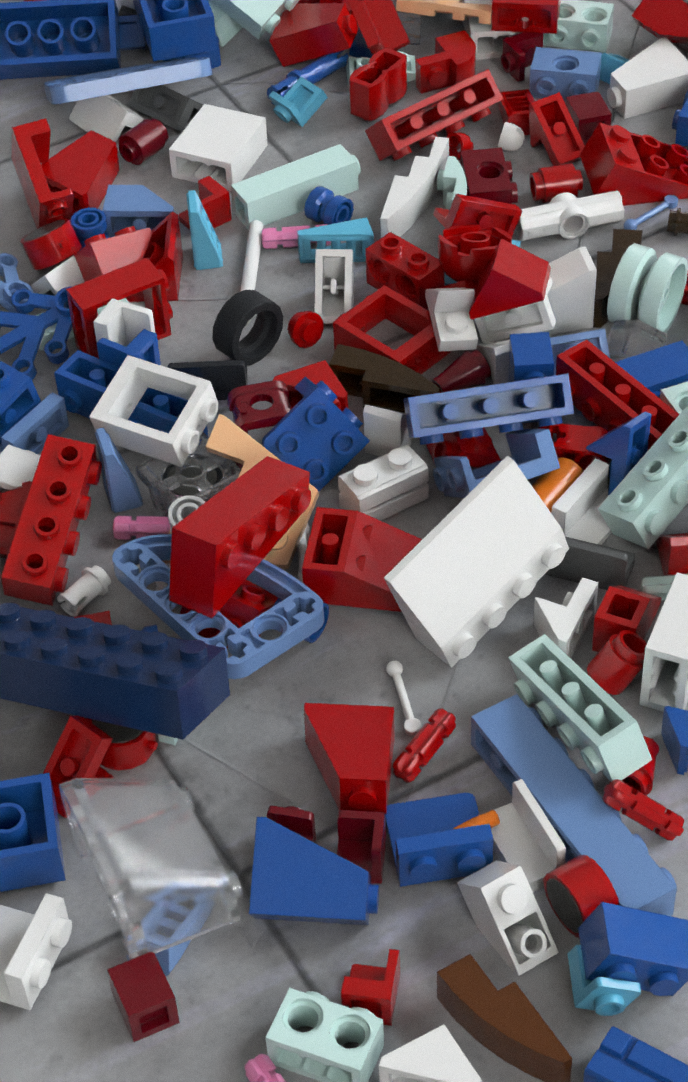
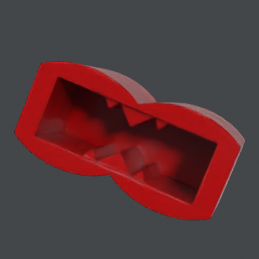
[349,48,407,121]

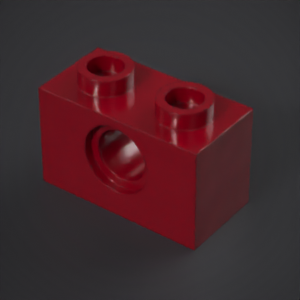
[460,147,518,204]

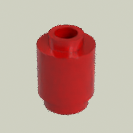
[529,163,583,203]
[587,630,647,695]

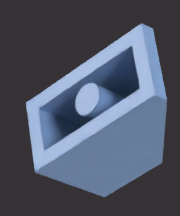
[102,185,174,238]

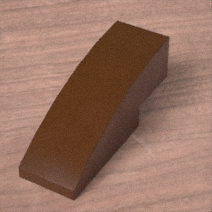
[437,954,572,1082]

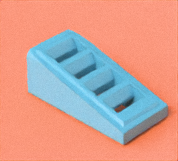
[186,190,223,270]
[297,217,374,263]

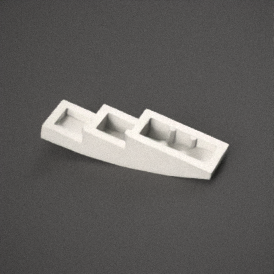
[380,137,449,238]

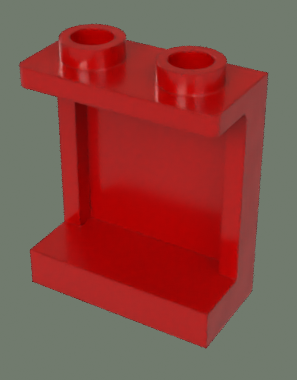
[11,118,74,229]

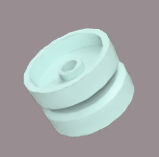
[607,243,688,337]

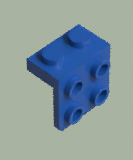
[262,377,370,492]
[385,793,493,887]

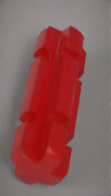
[393,708,456,783]
[603,779,684,841]

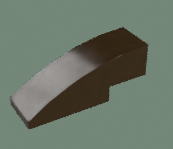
[593,229,643,328]
[329,344,439,414]

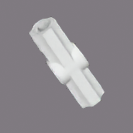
[515,190,625,241]

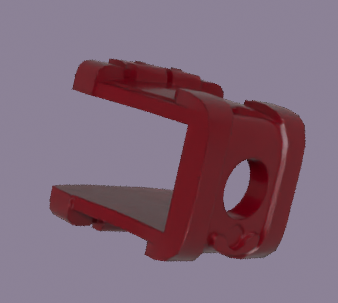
[227,380,292,474]

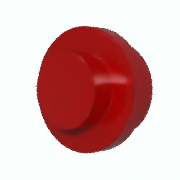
[288,311,324,348]

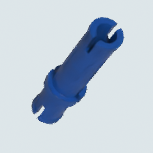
[267,50,349,105]

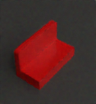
[347,0,410,55]
[433,194,522,236]

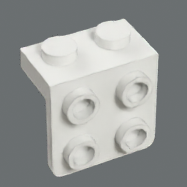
[0,893,72,1011]

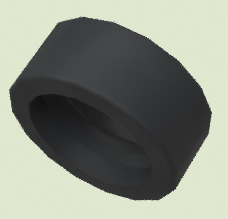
[212,290,284,365]

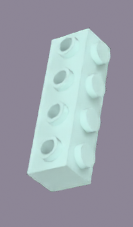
[598,405,688,549]
[508,634,653,782]

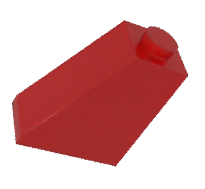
[269,3,358,67]
[41,130,120,215]
[304,703,395,815]

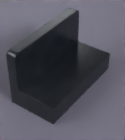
[168,360,248,400]

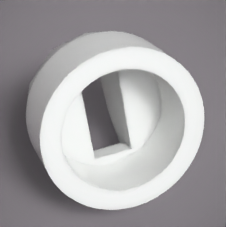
[498,122,524,151]

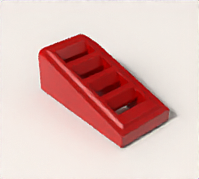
[497,89,535,135]

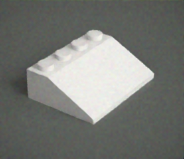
[384,456,569,668]

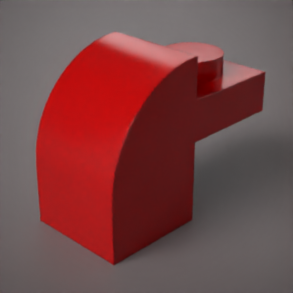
[415,30,476,94]

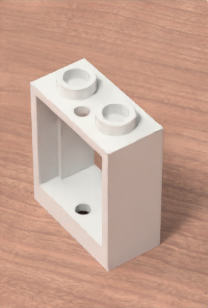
[89,355,219,467]

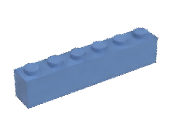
[471,694,677,916]

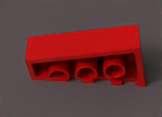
[169,456,311,619]

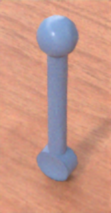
[623,195,678,230]

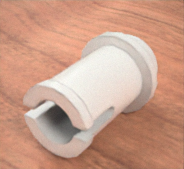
[57,565,111,617]

